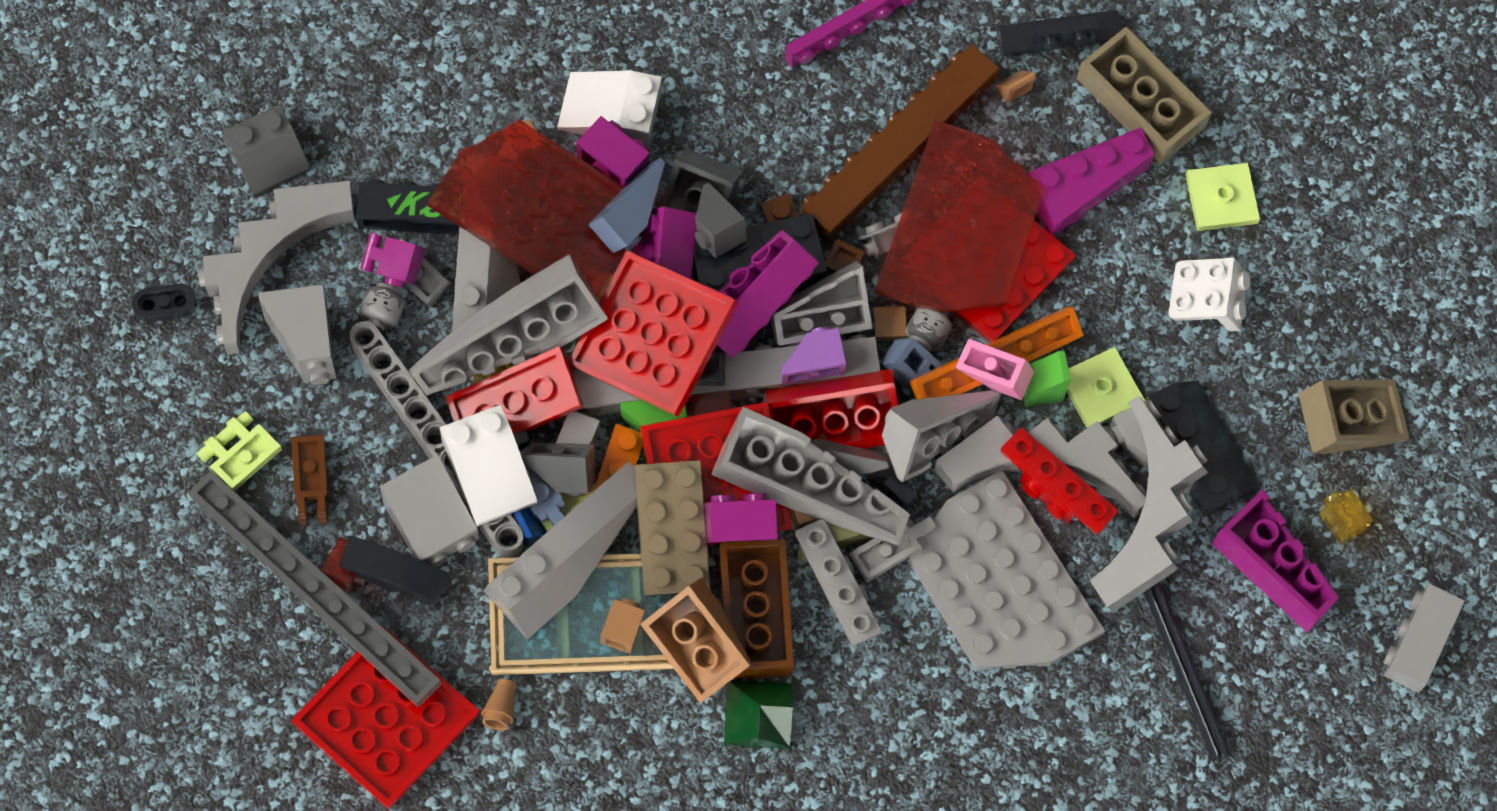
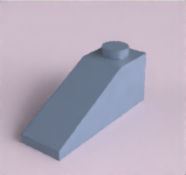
[588,158,665,253]
[879,338,972,394]

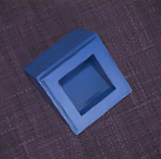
[513,509,546,547]

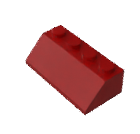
[766,369,899,448]

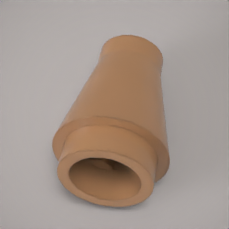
[481,679,517,731]

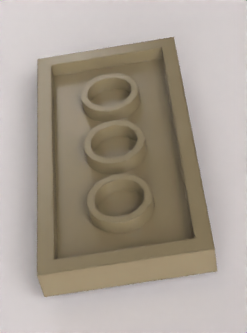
[634,461,710,596]

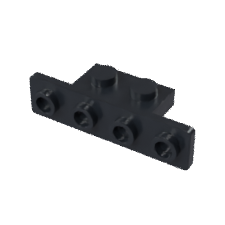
[998,10,1123,56]

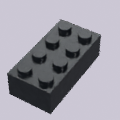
[692,214,827,292]

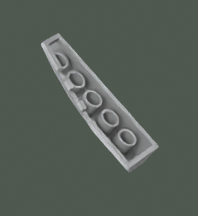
[452,158,520,332]
[409,255,608,395]
[711,407,910,545]
[484,461,637,640]

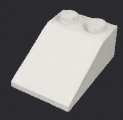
[557,71,662,148]
[440,405,538,526]

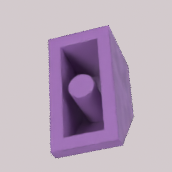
[780,327,846,386]

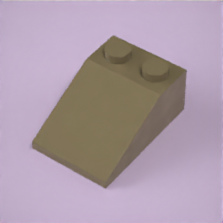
[1298,379,1409,453]

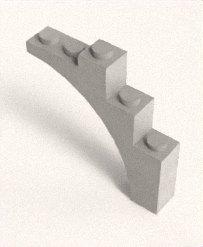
[198,181,355,355]
[1090,396,1208,612]
[934,416,1147,519]

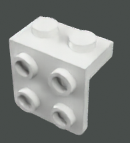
[1169,258,1250,331]

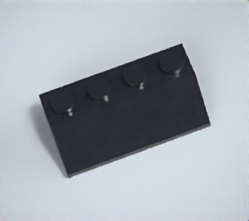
[1146,380,1261,517]

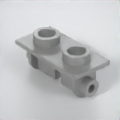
[859,210,927,257]

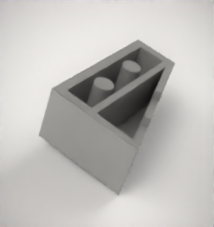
[770,261,872,346]

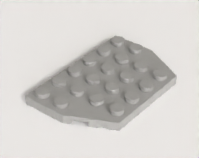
[908,470,1105,670]

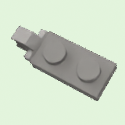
[849,516,937,583]

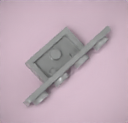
[795,519,881,646]

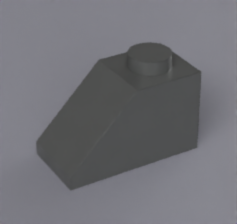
[695,182,747,258]
[522,442,597,496]

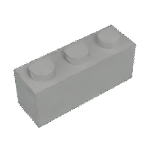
[1383,583,1465,693]

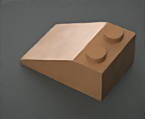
[640,578,752,703]

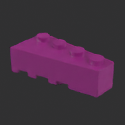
[1024,127,1155,237]
[634,207,696,279]
[713,230,819,358]
[1212,489,1339,633]

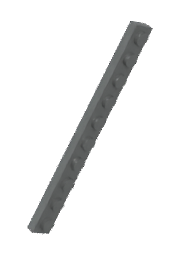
[188,471,442,708]

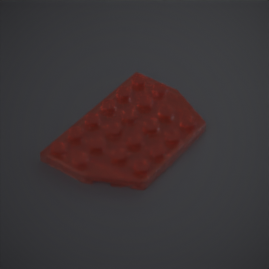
[426,119,625,298]
[874,120,1044,313]

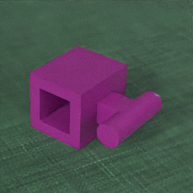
[360,232,425,288]

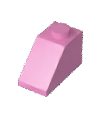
[955,339,1034,400]

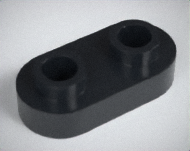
[132,283,197,322]

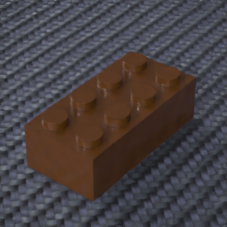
[719,539,794,679]

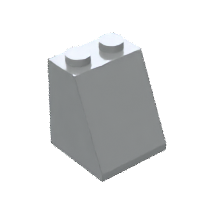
[258,285,336,385]
[380,455,479,567]

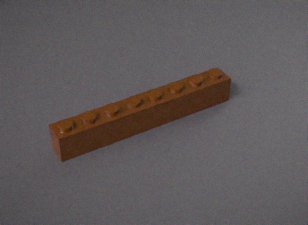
[801,44,999,243]

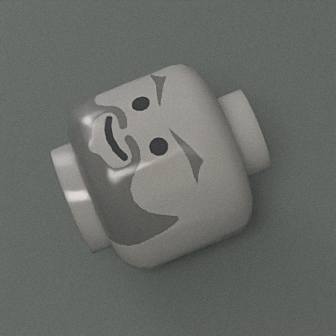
[359,283,405,333]
[905,305,952,353]

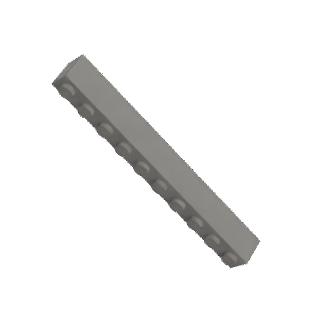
[562,335,880,420]

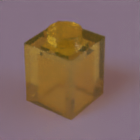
[1319,489,1374,545]

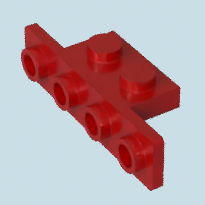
[1000,428,1118,534]

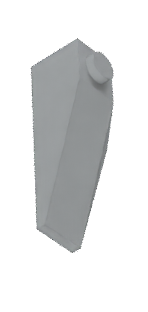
[882,390,1001,482]

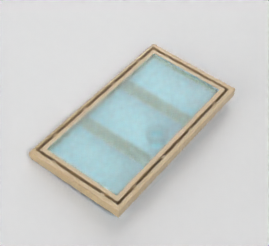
[488,554,678,675]

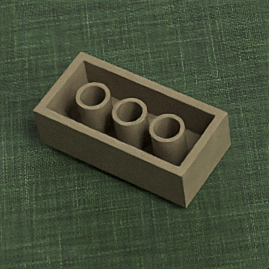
[1076,27,1212,164]

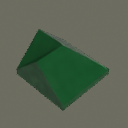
[724,680,793,749]

